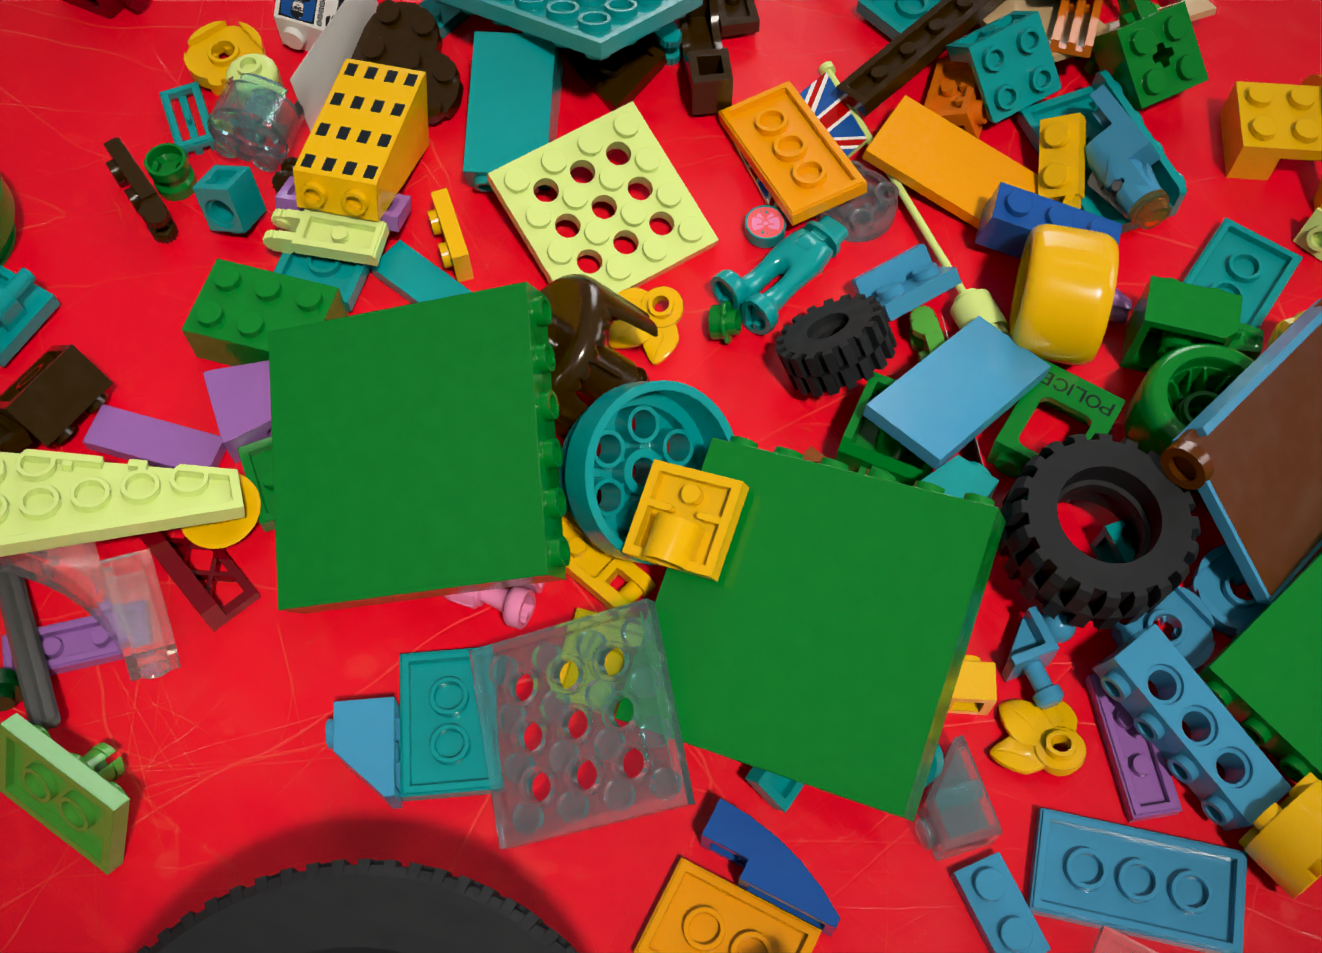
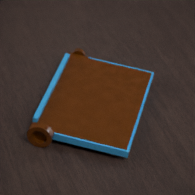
[1160,299,1322,604]

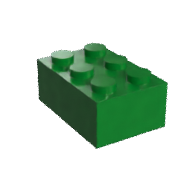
[181,258,349,366]

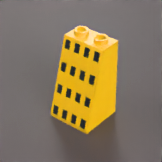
[293,58,429,222]

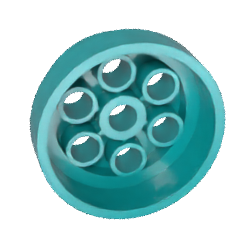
[559,380,734,565]

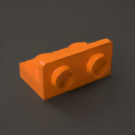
[924,57,988,139]

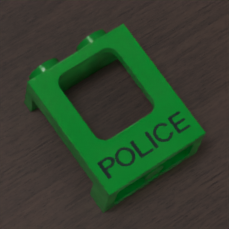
[986,359,1126,504]

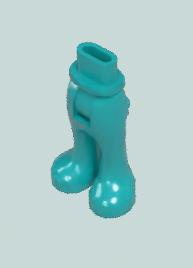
[710,215,849,335]

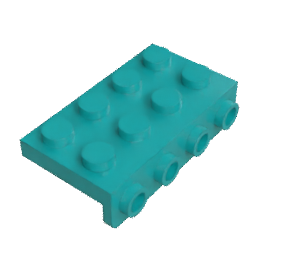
[1017,70,1187,234]

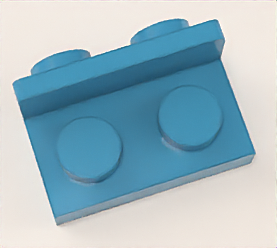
[852,244,962,322]

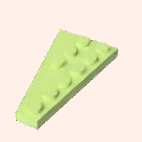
[0,449,246,557]

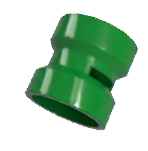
[144,143,197,201]

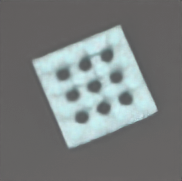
[469,598,695,849]

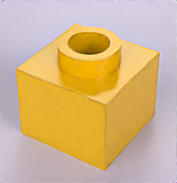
[947,655,997,715]

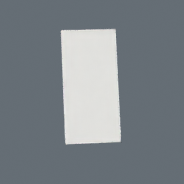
[290,0,378,132]

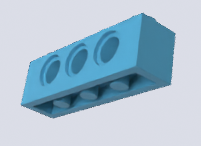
[1092,623,1292,831]

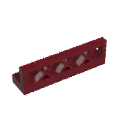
[138,465,261,632]

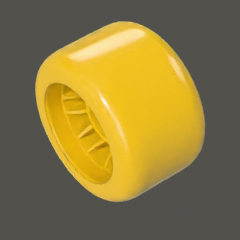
[1008,224,1119,366]

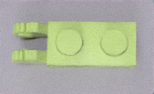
[263,208,389,266]

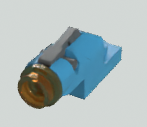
[1085,84,1172,230]

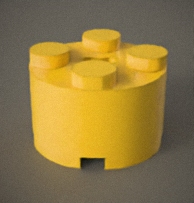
[1238,772,1322,899]

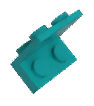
[946,11,1061,123]

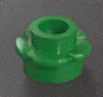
[709,301,741,344]

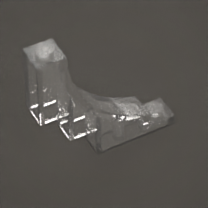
[0,542,181,681]

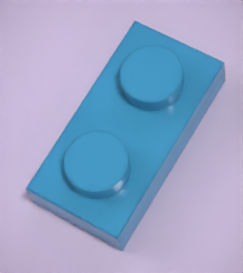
[950,852,1051,953]

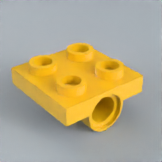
[622,459,749,582]

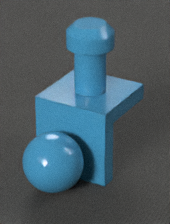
[1001,606,1076,709]

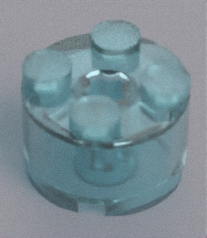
[207,73,305,172]

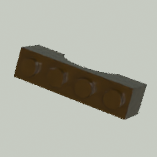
[676,0,733,115]

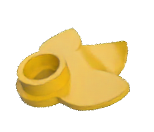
[609,286,684,366]
[990,699,1086,776]

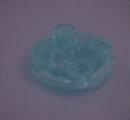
[815,161,899,242]

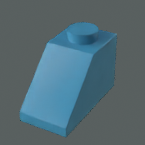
[325,697,403,809]

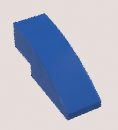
[701,798,840,937]

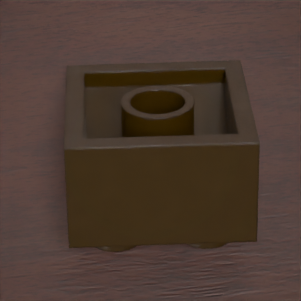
[0,344,113,447]

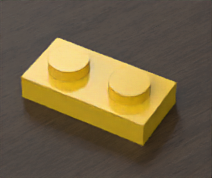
[427,188,474,282]

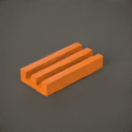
[1050,0,1103,58]

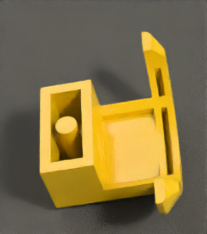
[1220,74,1322,210]

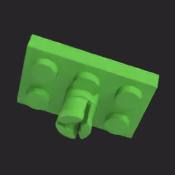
[0,713,130,875]

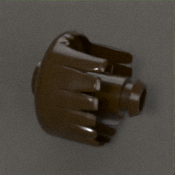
[540,274,658,441]

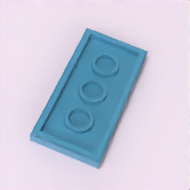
[863,316,1051,470]
[1027,808,1247,953]

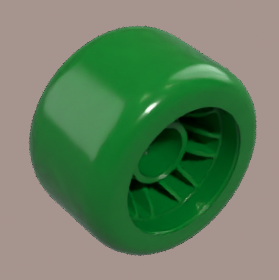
[1124,343,1254,494]

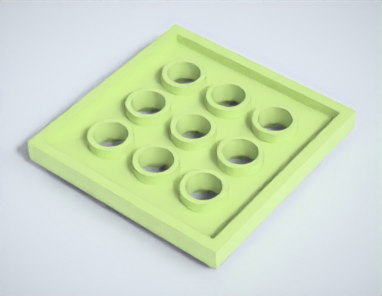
[487,101,719,294]

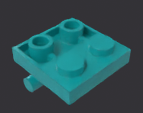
[0,265,60,368]

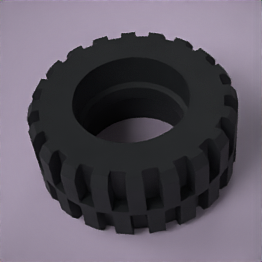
[998,433,1201,629]

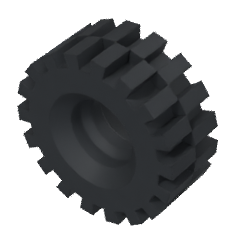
[775,294,897,396]

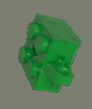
[1093,0,1209,110]
[1119,275,1264,373]
[836,371,934,486]

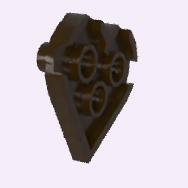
[351,0,464,129]

